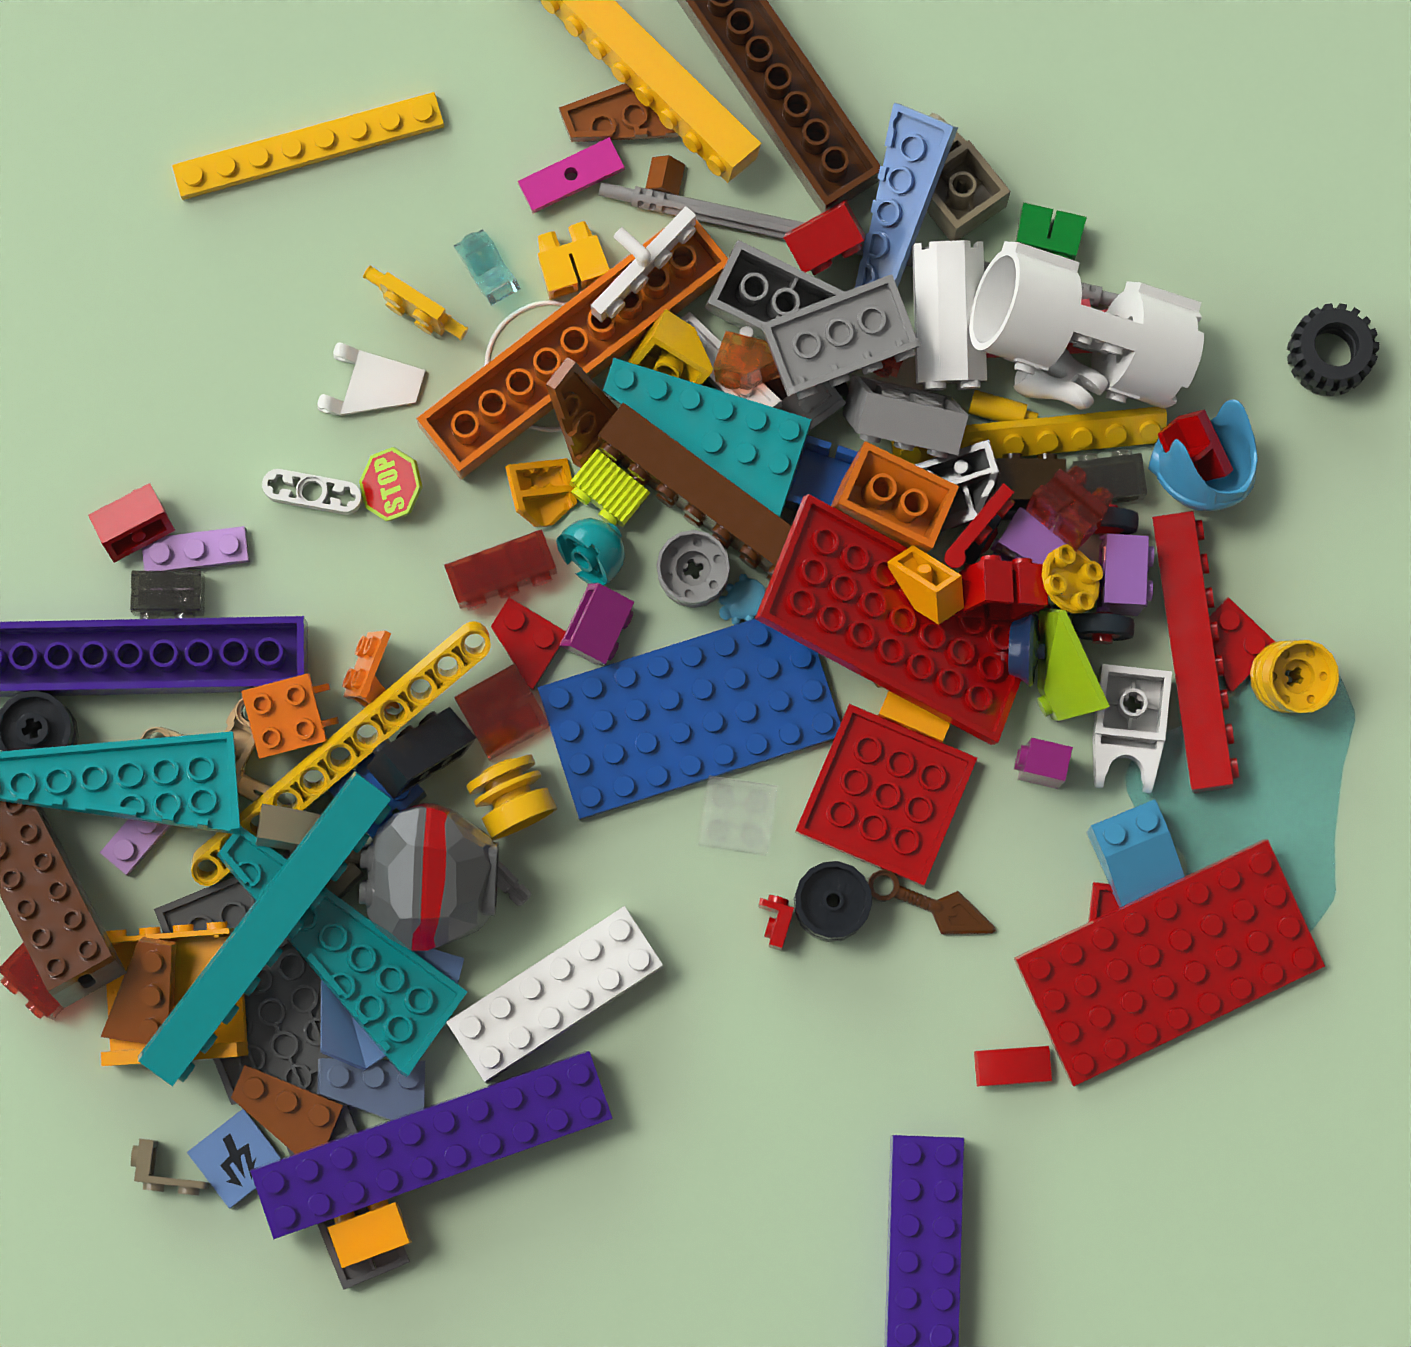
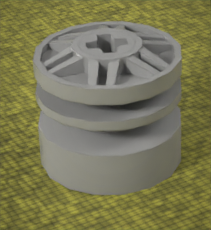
[656,530,730,608]

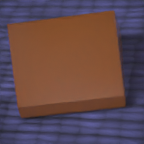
[645,155,685,195]

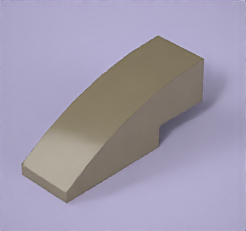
[256,804,361,863]

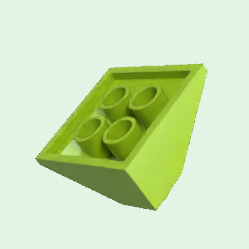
[1037,608,1110,721]

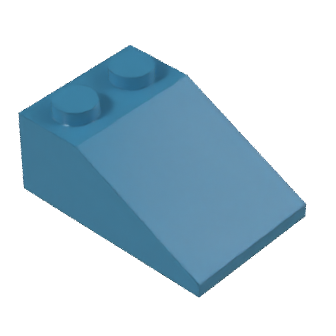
[1086,799,1185,908]

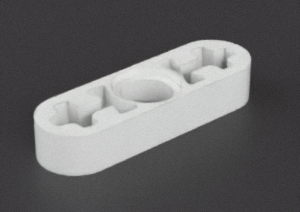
[262,469,362,515]

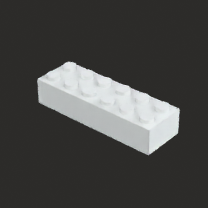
[446,906,663,1083]

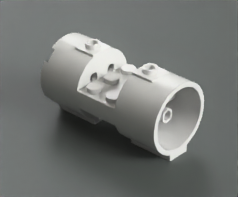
[969,241,1204,408]

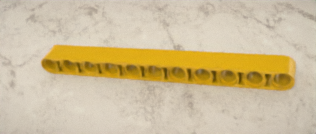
[191,621,491,886]

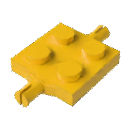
[363,265,468,340]

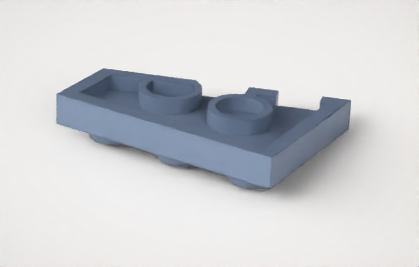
[317,1058,425,1121]

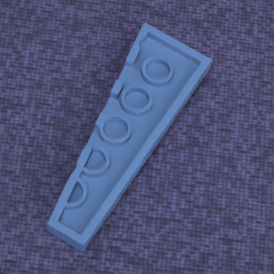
[855,103,958,288]

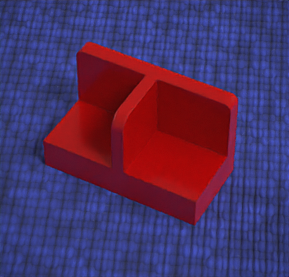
[1158,409,1233,481]

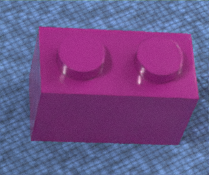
[560,583,634,664]
[1014,737,1073,789]

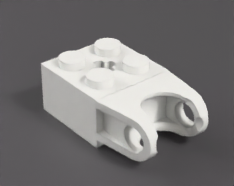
[1092,664,1172,794]

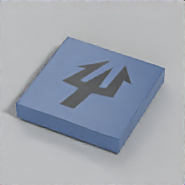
[187,1109,282,1209]

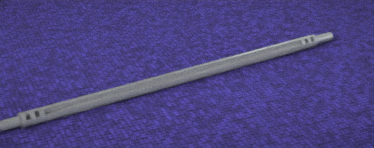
[599,182,1119,307]

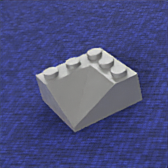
[842,374,968,458]

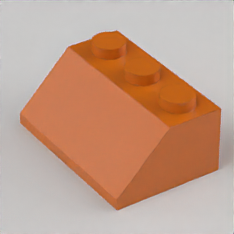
[831,441,959,553]

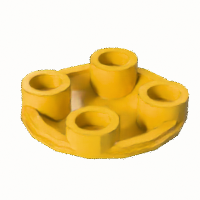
[1042,544,1103,614]

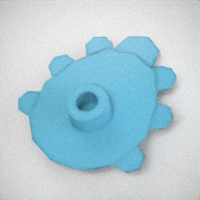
[719,574,766,625]

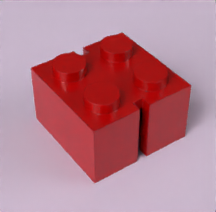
[783,200,866,276]
[953,555,1048,621]

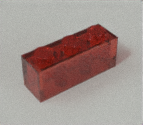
[444,529,557,611]

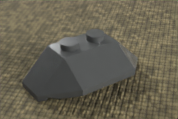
[915,439,1000,532]

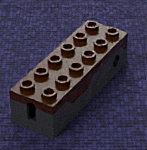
[0,801,127,1008]

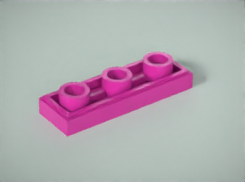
[518,137,625,214]

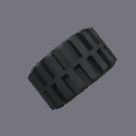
[1287,303,1379,396]

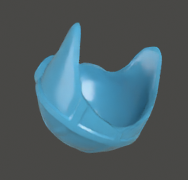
[1148,399,1258,511]

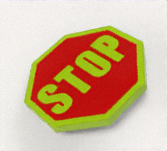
[359,447,423,521]

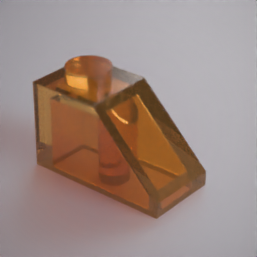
[713,331,779,390]

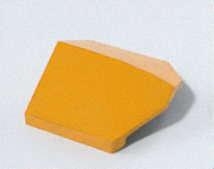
[505,458,578,527]

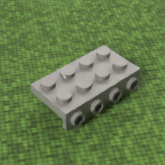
[761,274,921,400]

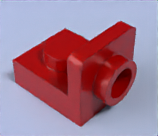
[758,894,794,951]

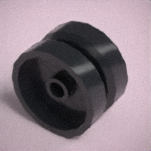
[0,691,79,752]
[793,861,872,942]

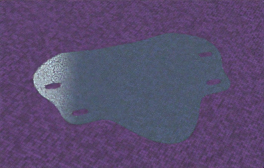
[1125,671,1355,931]

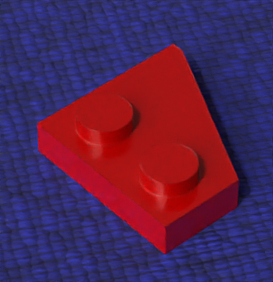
[491,597,566,691]
[1209,597,1275,694]

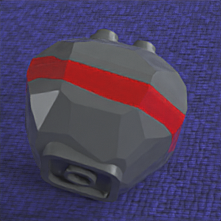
[359,803,499,951]

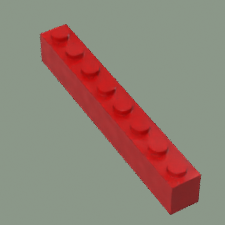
[1152,511,1239,793]

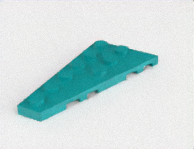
[603,358,812,518]

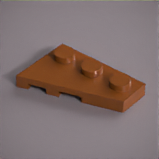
[559,83,678,142]
[546,357,618,468]

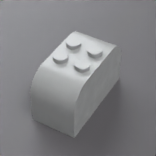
[705,240,844,341]

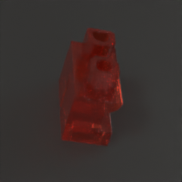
[1026,465,1113,552]

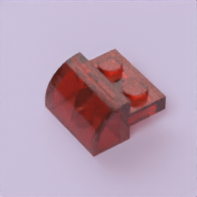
[454,663,549,761]

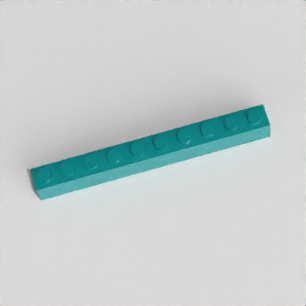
[138,771,391,1087]

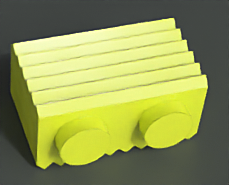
[569,449,650,528]

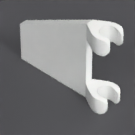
[317,343,425,416]

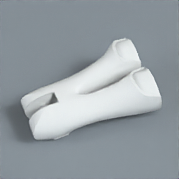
[1013,349,1108,410]

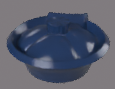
[1008,614,1045,688]

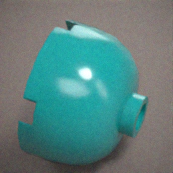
[556,518,625,586]

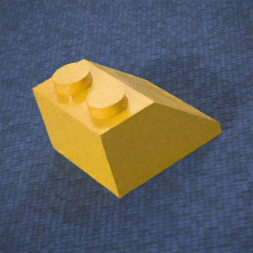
[627,309,713,385]

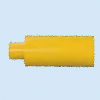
[968,390,1039,422]

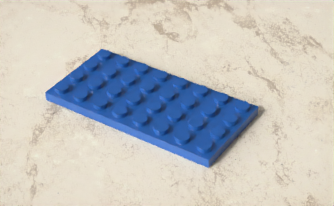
[537,619,841,820]

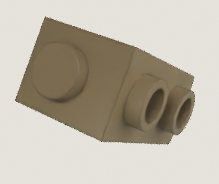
[131,1138,209,1196]

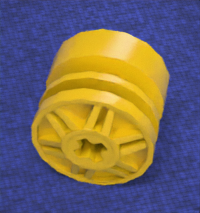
[1250,640,1339,713]
[466,754,557,840]

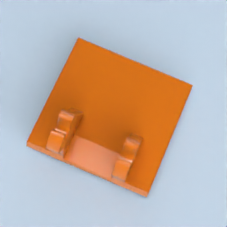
[342,630,400,715]
[241,673,339,759]

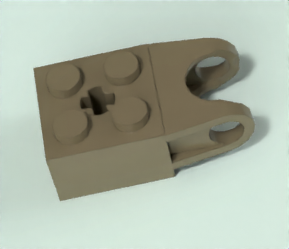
[927,113,1011,241]

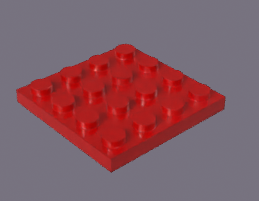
[795,704,977,887]

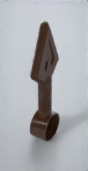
[867,869,996,934]

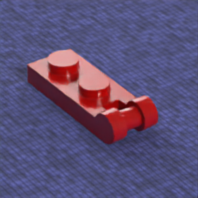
[944,483,1016,568]

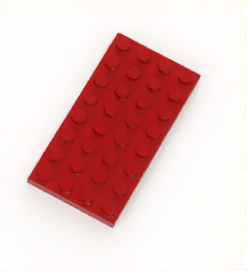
[755,494,1039,745]
[1014,839,1325,1086]

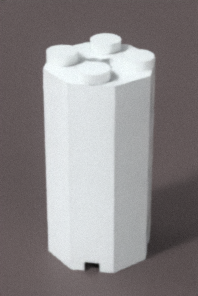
[912,240,987,391]

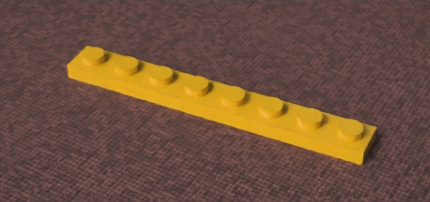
[172,92,444,200]
[891,407,1167,465]

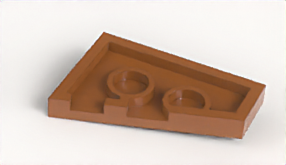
[101,937,177,1044]
[231,1064,343,1154]

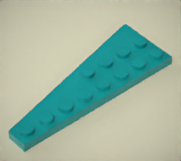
[0,731,241,834]
[217,826,468,1077]

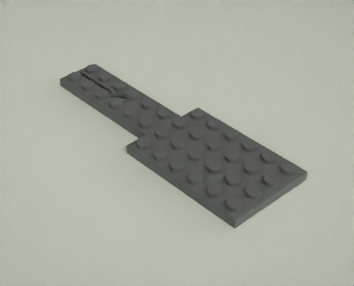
[154,856,410,1290]

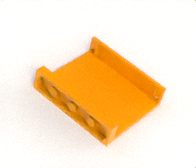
[101,921,248,1066]

